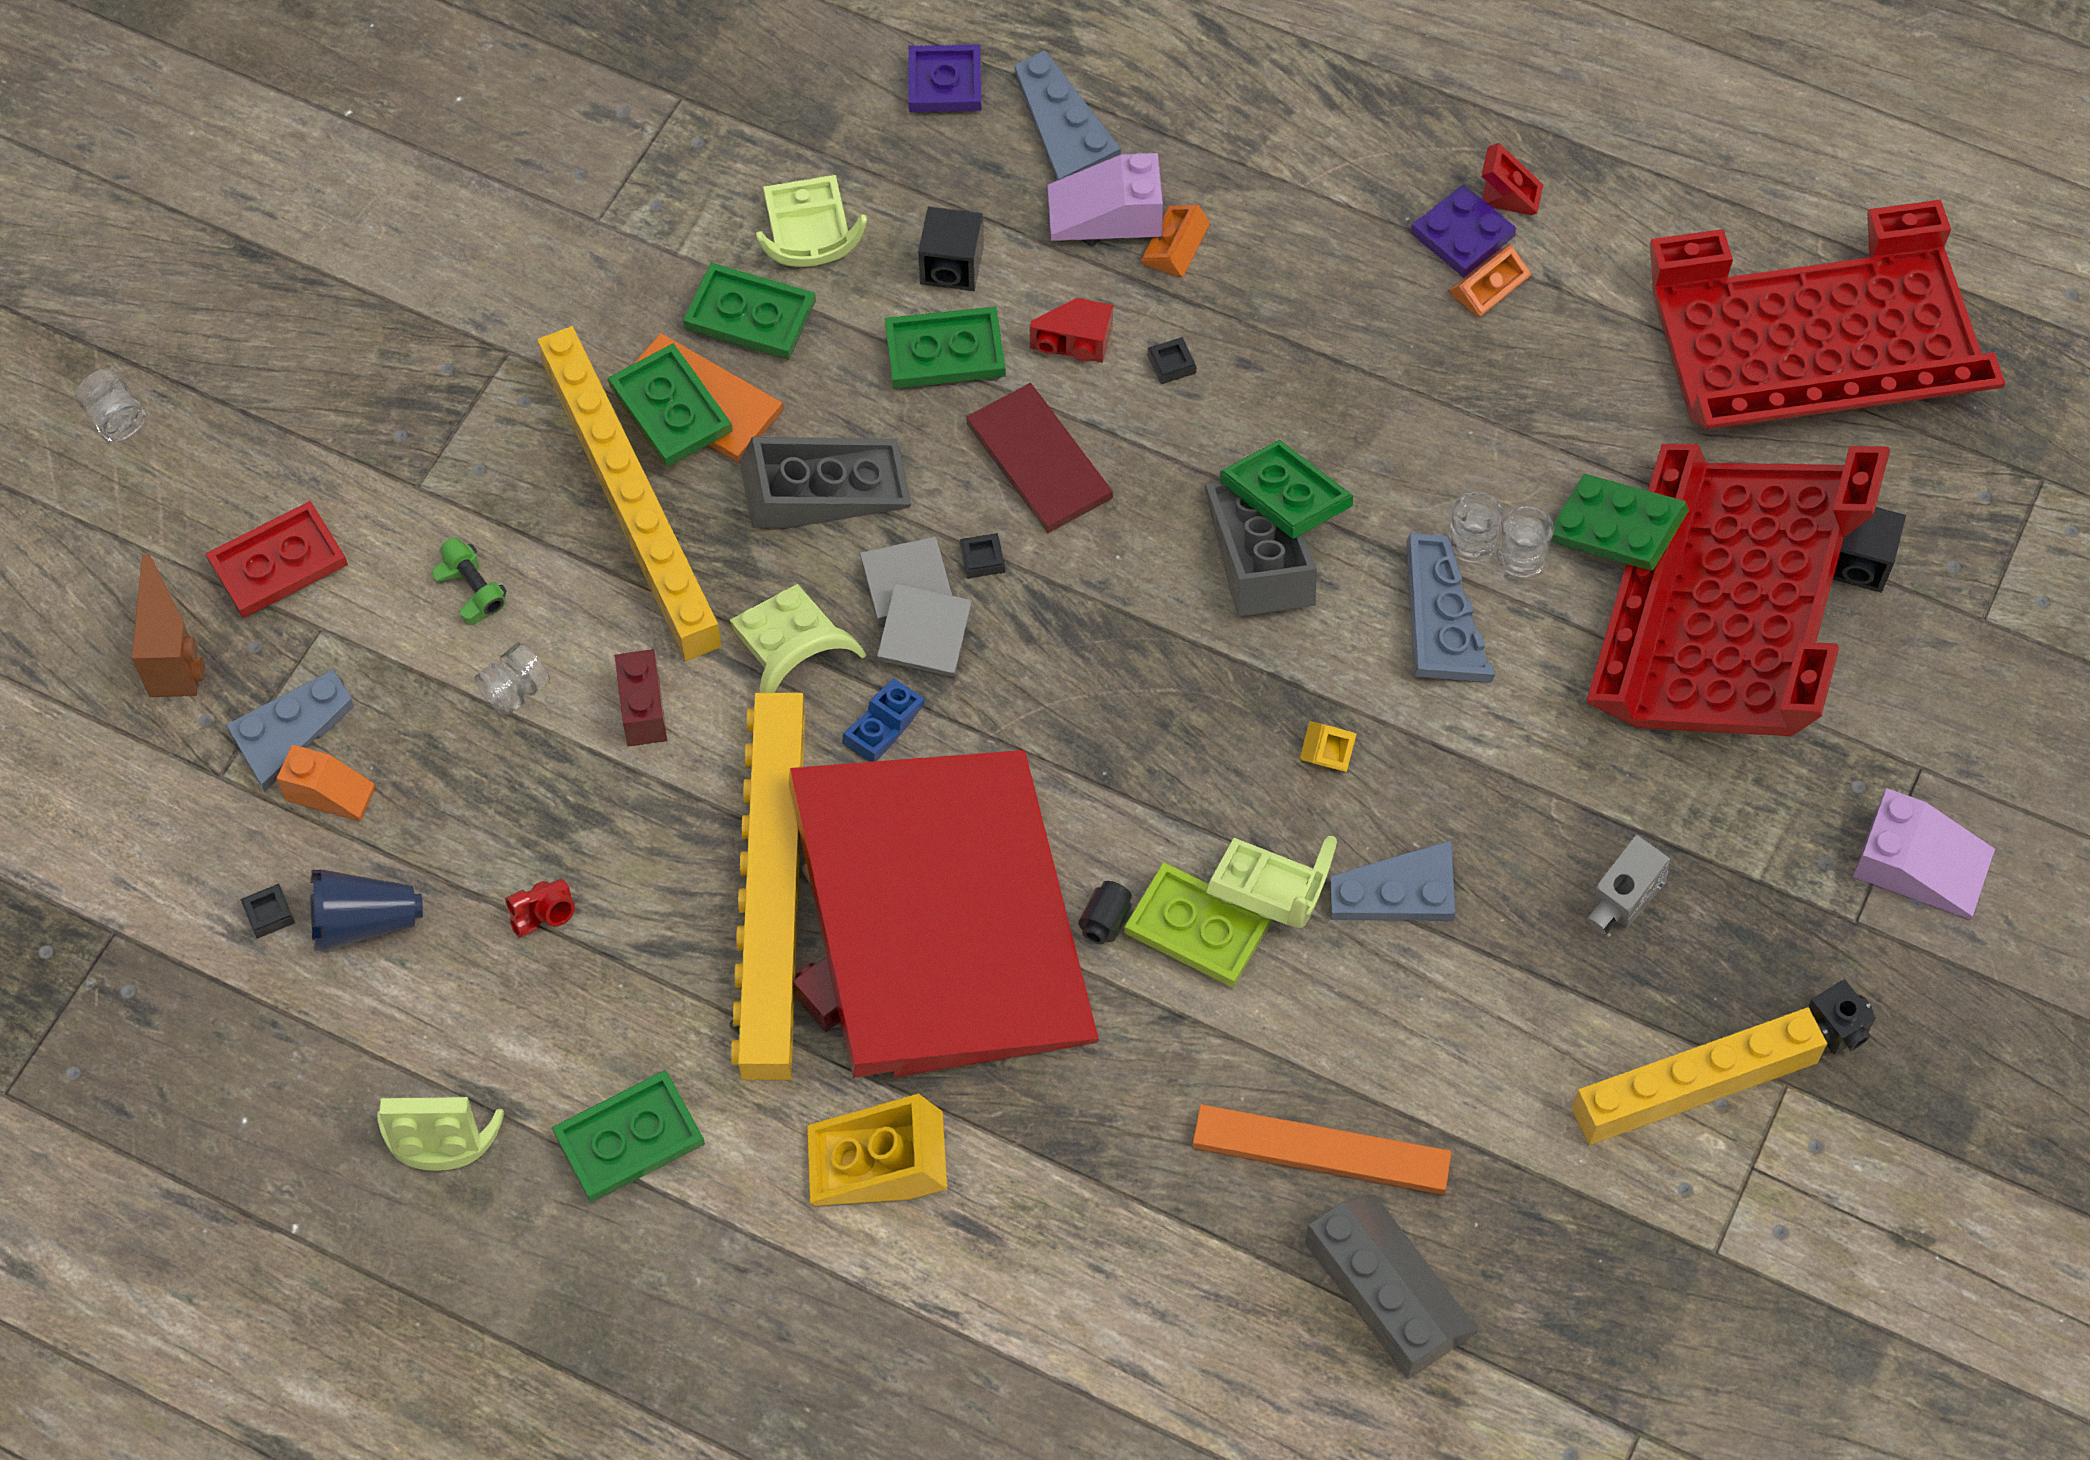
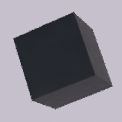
[918,206,984,291]
[1833,507,1906,593]

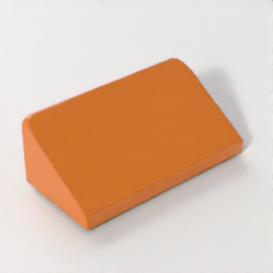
[1141,205,1210,277]
[1448,244,1532,317]

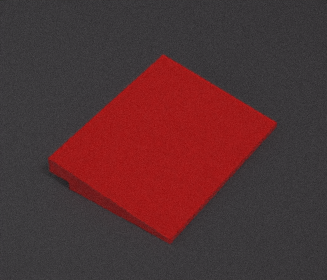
[789,750,1099,1078]

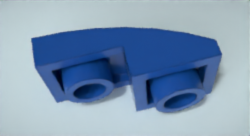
[842,678,925,762]

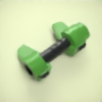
[432,537,507,625]

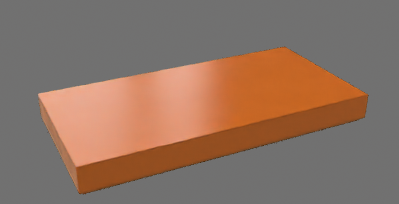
[635,333,783,463]

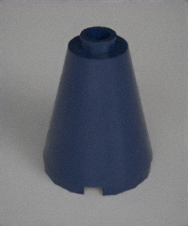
[310,869,423,951]

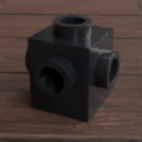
[1807,979,1876,1055]

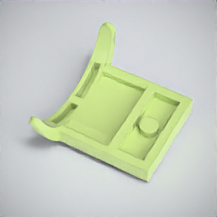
[756,175,867,267]
[730,584,866,693]
[1206,836,1337,929]
[377,1097,504,1171]

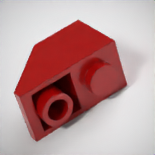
[1029,298,1113,363]

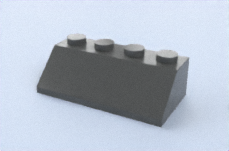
[1305,1194,1478,1380]

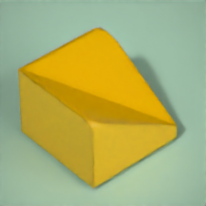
[1300,721,1357,772]

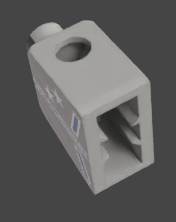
[1586,834,1670,935]

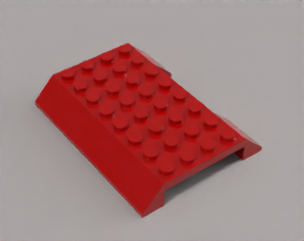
[1650,199,2006,430]
[1586,444,1890,737]

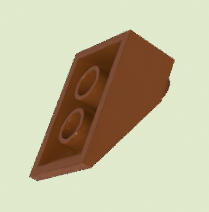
[131,554,205,697]

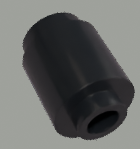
[1078,881,1132,944]

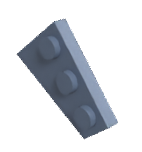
[226,669,354,792]
[1330,840,1455,921]

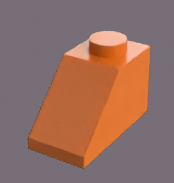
[276,744,375,822]

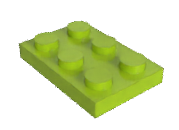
[1124,862,1272,988]

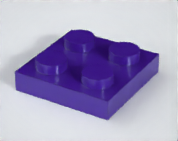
[908,44,982,112]
[1411,184,1516,278]

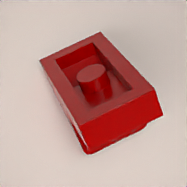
[1481,143,1544,215]

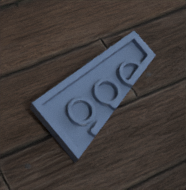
[1014,50,1121,181]
[1406,533,1495,683]

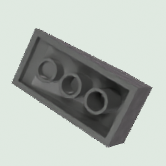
[740,437,911,528]
[1205,482,1317,616]

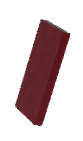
[966,383,1113,533]

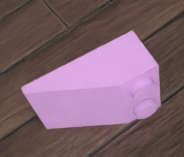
[1048,153,1163,241]
[1853,788,1995,920]

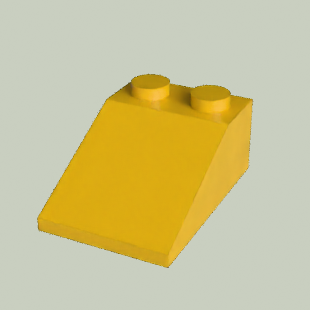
[807,1093,947,1206]

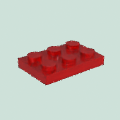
[205,501,348,618]

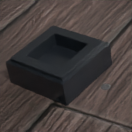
[1147,337,1197,385]
[960,533,1005,579]
[240,884,295,939]

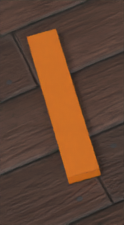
[1192,1104,1452,1195]

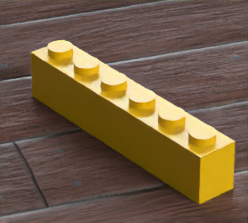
[1571,1007,1827,1145]

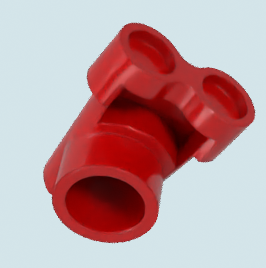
[505,878,575,938]

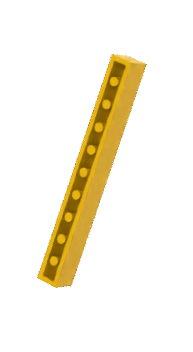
[537,326,722,662]
[731,693,805,1080]

